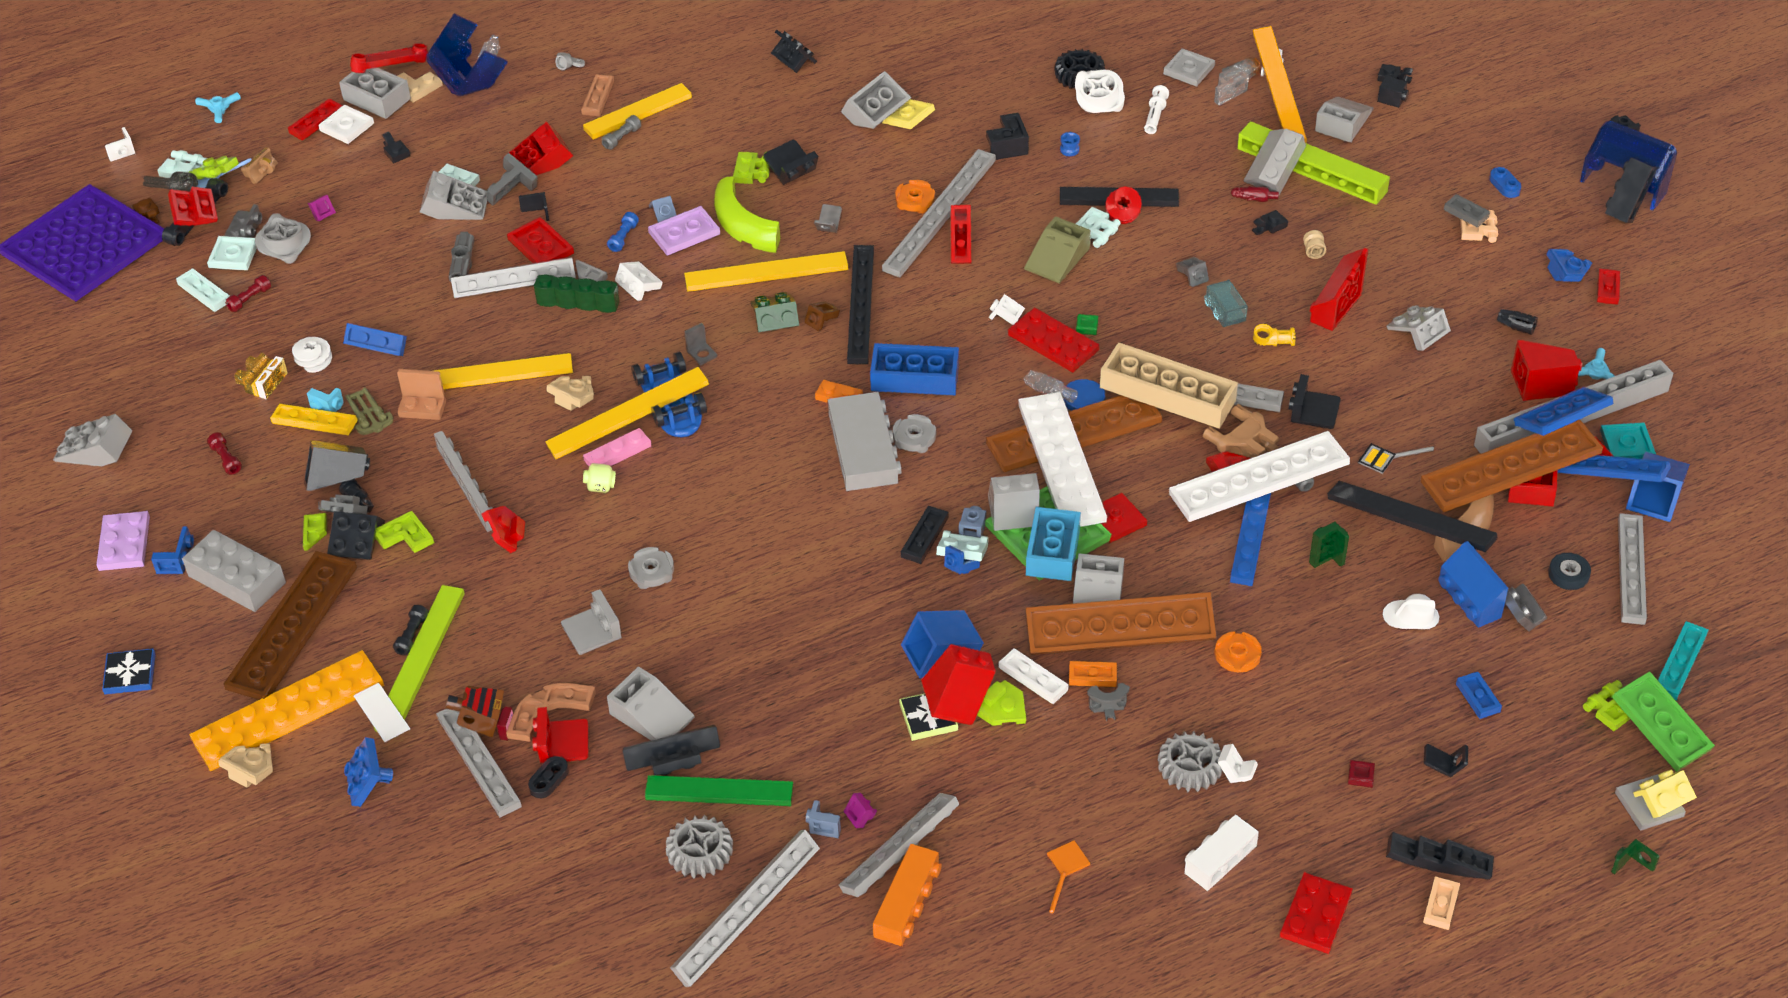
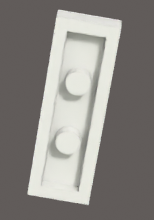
[999,649,1068,704]

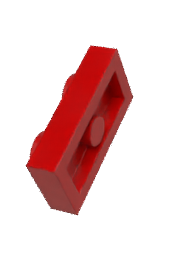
[1597,268,1620,305]

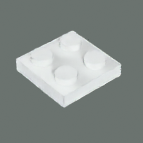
[319,105,374,144]

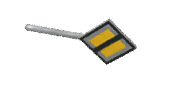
[1358,443,1434,474]

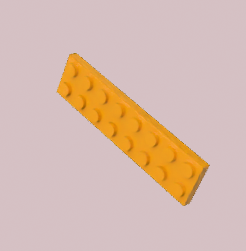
[189,650,384,772]

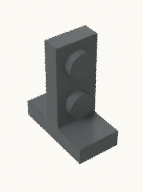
[487,153,538,205]

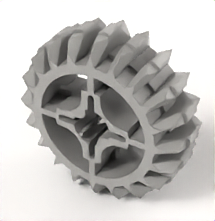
[1158,731,1222,792]
[666,815,733,878]

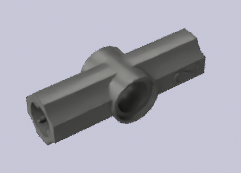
[449,232,474,282]

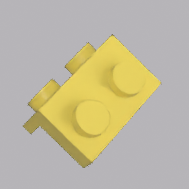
[1633,769,1697,818]

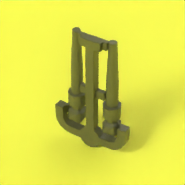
[345,388,393,435]

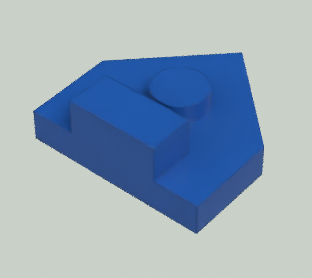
[1546,249,1592,282]

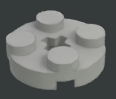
[893,414,936,453]
[628,547,674,589]

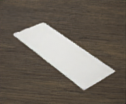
[353,683,410,742]

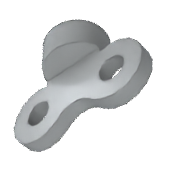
[555,52,585,70]

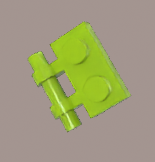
[733,152,770,184]
[188,156,239,180]
[1583,680,1630,731]

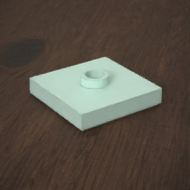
[207,236,257,270]

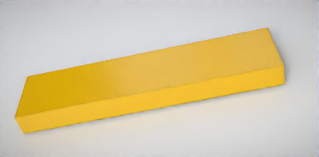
[270,404,358,435]

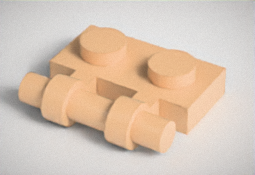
[1460,210,1498,243]

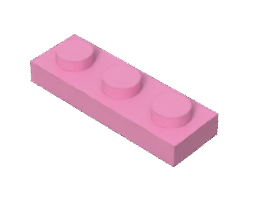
[583,428,651,466]

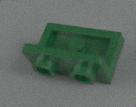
[1309,521,1349,568]

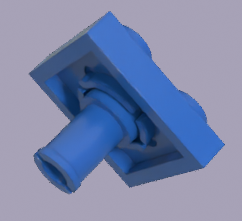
[344,737,393,807]

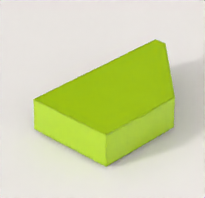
[303,513,328,551]

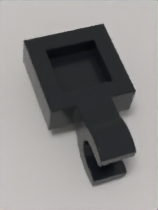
[1377,64,1413,84]
[382,132,410,164]
[1252,210,1288,235]

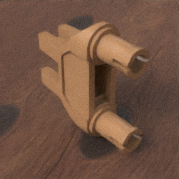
[1203,404,1279,458]

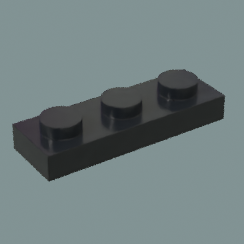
[901,505,949,564]

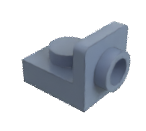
[806,800,841,839]

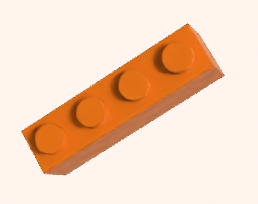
[873,843,942,946]

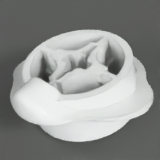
[1075,70,1125,113]

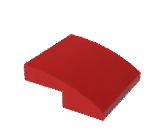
[168,187,218,226]

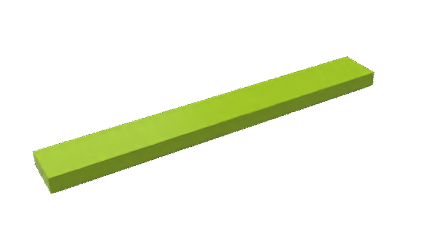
[374,585,465,732]

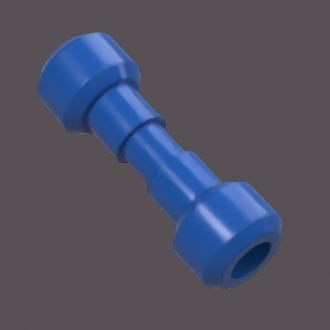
[607,212,639,252]

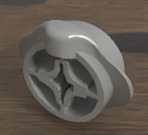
[255,213,311,264]

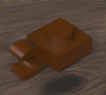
[132,198,160,224]

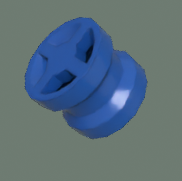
[1060,132,1080,156]

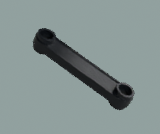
[162,178,229,246]

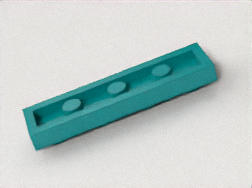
[1658,621,1709,700]

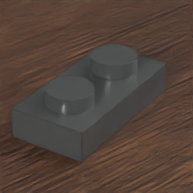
[1444,194,1490,228]

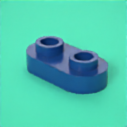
[1489,167,1521,198]

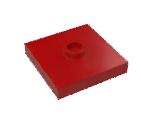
[1100,493,1147,543]

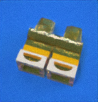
[234,353,288,399]

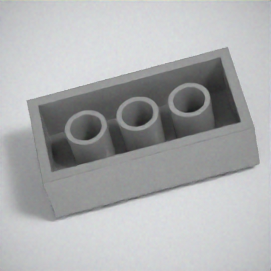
[182,530,286,612]

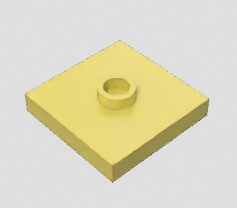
[882,99,935,129]

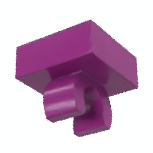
[308,195,336,221]
[843,793,877,828]

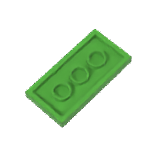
[1612,672,1715,772]

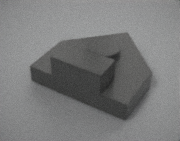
[318,495,368,514]

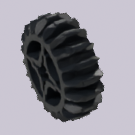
[1054,48,1105,89]

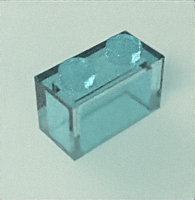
[1204,280,1248,327]

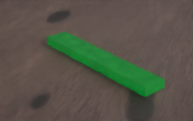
[645,775,794,806]

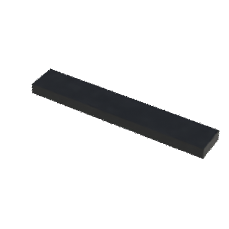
[1060,187,1179,207]

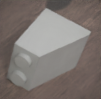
[988,473,1040,531]

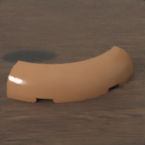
[1434,494,1494,563]

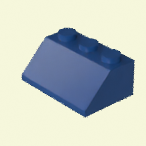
[1439,541,1508,628]

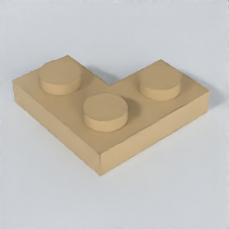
[397,72,443,103]

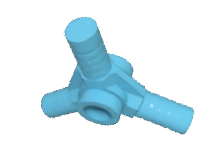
[196,92,241,123]
[1578,348,1615,380]

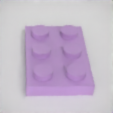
[648,206,720,255]
[97,511,150,571]

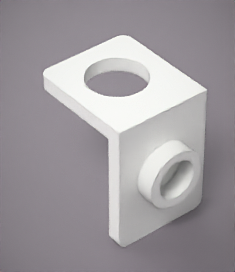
[105,127,135,161]

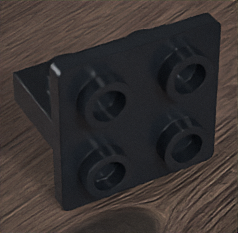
[771,30,817,73]

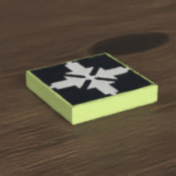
[899,693,958,741]

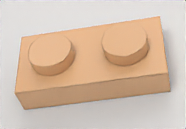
[1423,877,1460,930]

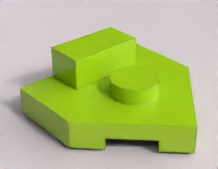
[977,680,1026,726]

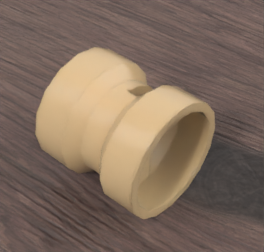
[1303,230,1326,259]

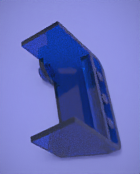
[427,13,508,97]
[1580,121,1677,211]

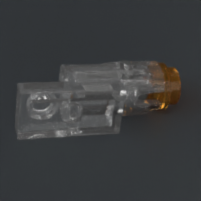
[1214,57,1261,106]

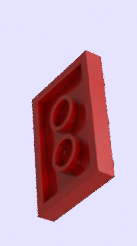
[507,217,574,263]
[1280,872,1353,954]

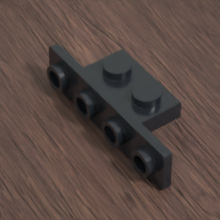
[622,725,720,775]

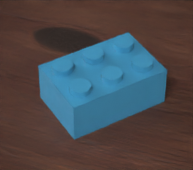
[1026,507,1081,581]

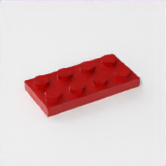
[1008,307,1100,373]

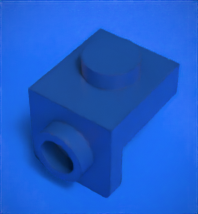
[944,545,980,574]

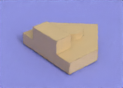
[547,376,594,411]
[218,743,273,787]

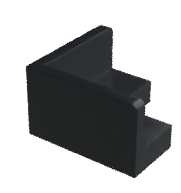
[986,112,1029,160]

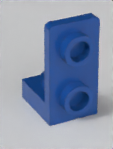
[151,526,194,574]

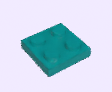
[1600,422,1656,459]

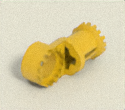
[1253,324,1295,347]

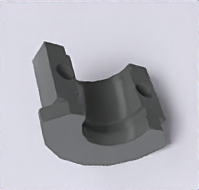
[1087,683,1130,721]

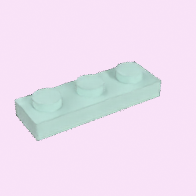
[176,268,229,312]

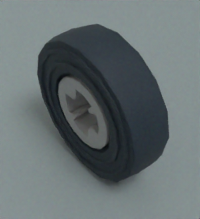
[1548,553,1591,590]

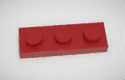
[288,98,343,141]

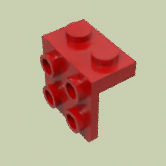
[532,707,589,764]

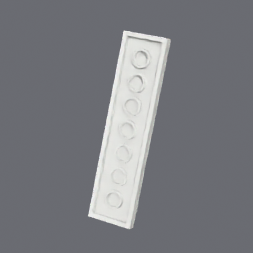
[1018,392,1107,527]
[1169,431,1350,522]

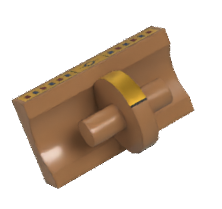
[241,147,278,184]

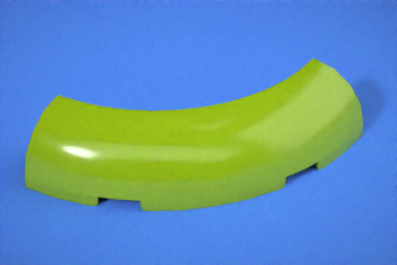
[714,176,780,253]

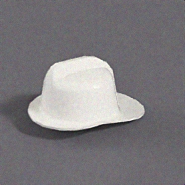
[1383,594,1439,629]

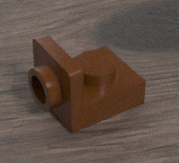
[804,301,840,331]

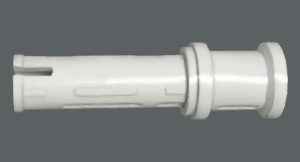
[1144,85,1169,134]

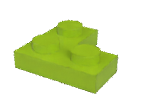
[375,511,434,553]

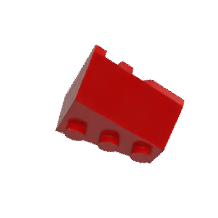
[1309,248,1368,331]

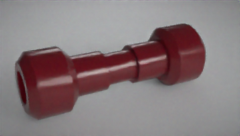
[225,275,271,312]
[207,432,242,475]

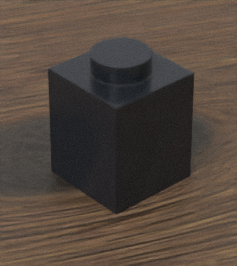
[1377,76,1409,108]

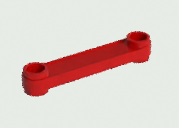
[350,43,428,73]

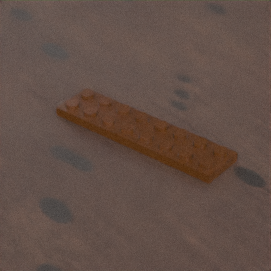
[224,551,357,700]

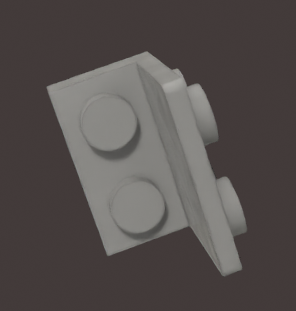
[1387,305,1451,351]
[561,589,622,655]

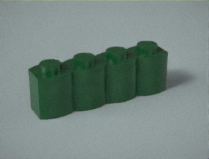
[534,274,620,313]

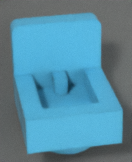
[307,388,344,412]

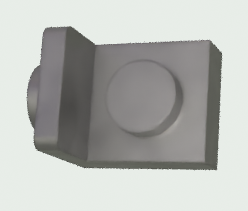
[1176,257,1209,287]

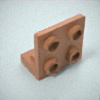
[397,369,446,420]

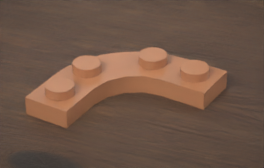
[506,683,596,742]

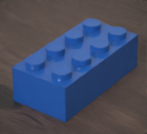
[870,343,959,395]

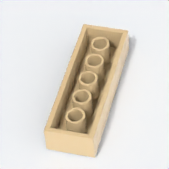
[1100,342,1238,429]

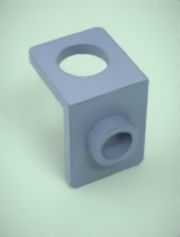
[649,196,677,223]

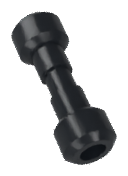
[393,605,429,655]

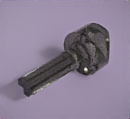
[143,171,198,192]

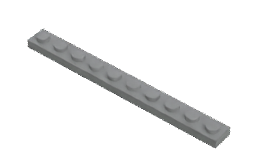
[882,149,996,277]

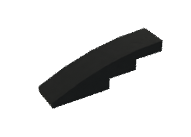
[1386,832,1494,880]

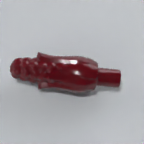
[1231,186,1279,202]

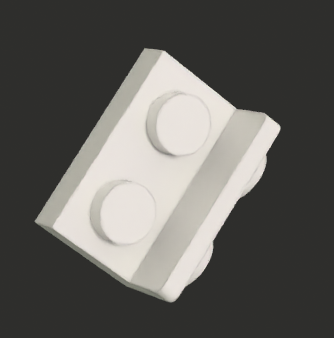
[615,261,663,301]

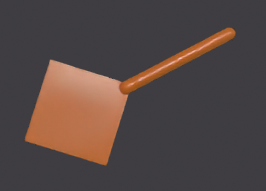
[1047,840,1090,913]

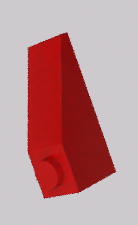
[951,205,971,264]

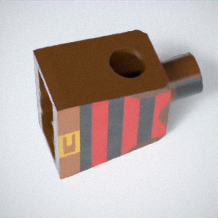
[445,686,504,737]

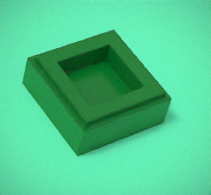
[1076,314,1099,335]

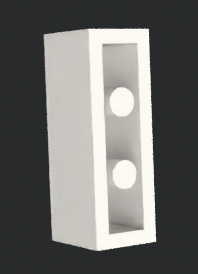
[1185,814,1259,891]

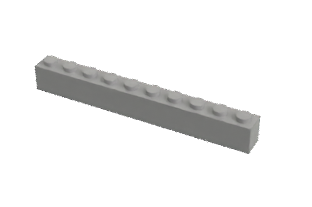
[1474,360,1673,454]

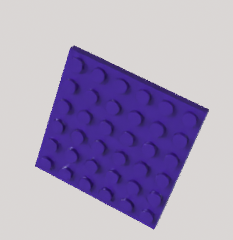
[0,184,164,302]

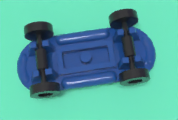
[631,351,707,437]

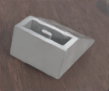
[1315,97,1373,142]
[420,171,487,220]
[53,414,132,467]
[1073,554,1124,604]
[607,666,695,741]

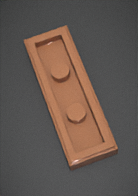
[581,74,614,116]

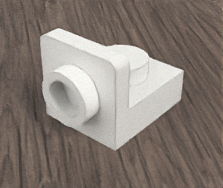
[989,294,1025,325]

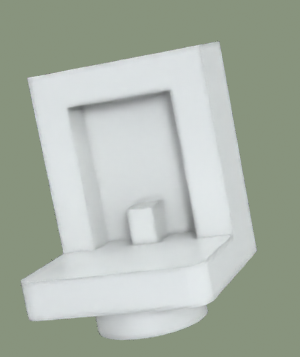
[1218,744,1258,783]

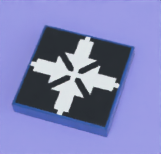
[102,648,155,695]

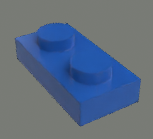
[1456,671,1502,719]

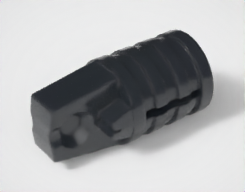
[1497,309,1538,335]
[339,479,374,513]

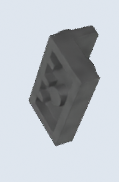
[224,204,262,238]
[1505,584,1547,631]

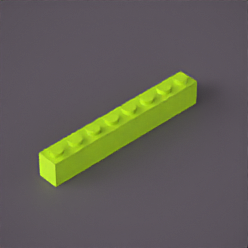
[1237,121,1390,205]

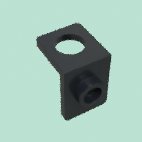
[518,192,549,221]
[1424,744,1469,778]

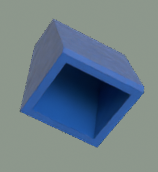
[1626,451,1690,522]
[901,610,984,678]

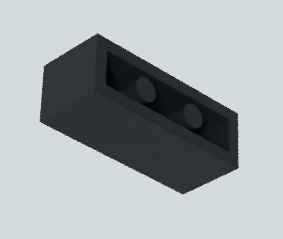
[1605,157,1658,223]

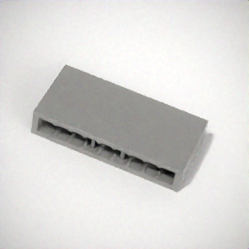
[828,392,902,491]

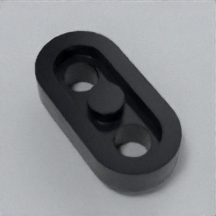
[528,756,569,799]

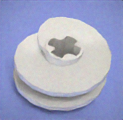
[292,337,332,373]

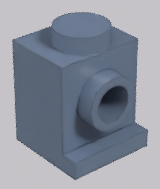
[959,506,986,538]

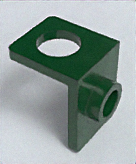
[1611,839,1660,875]

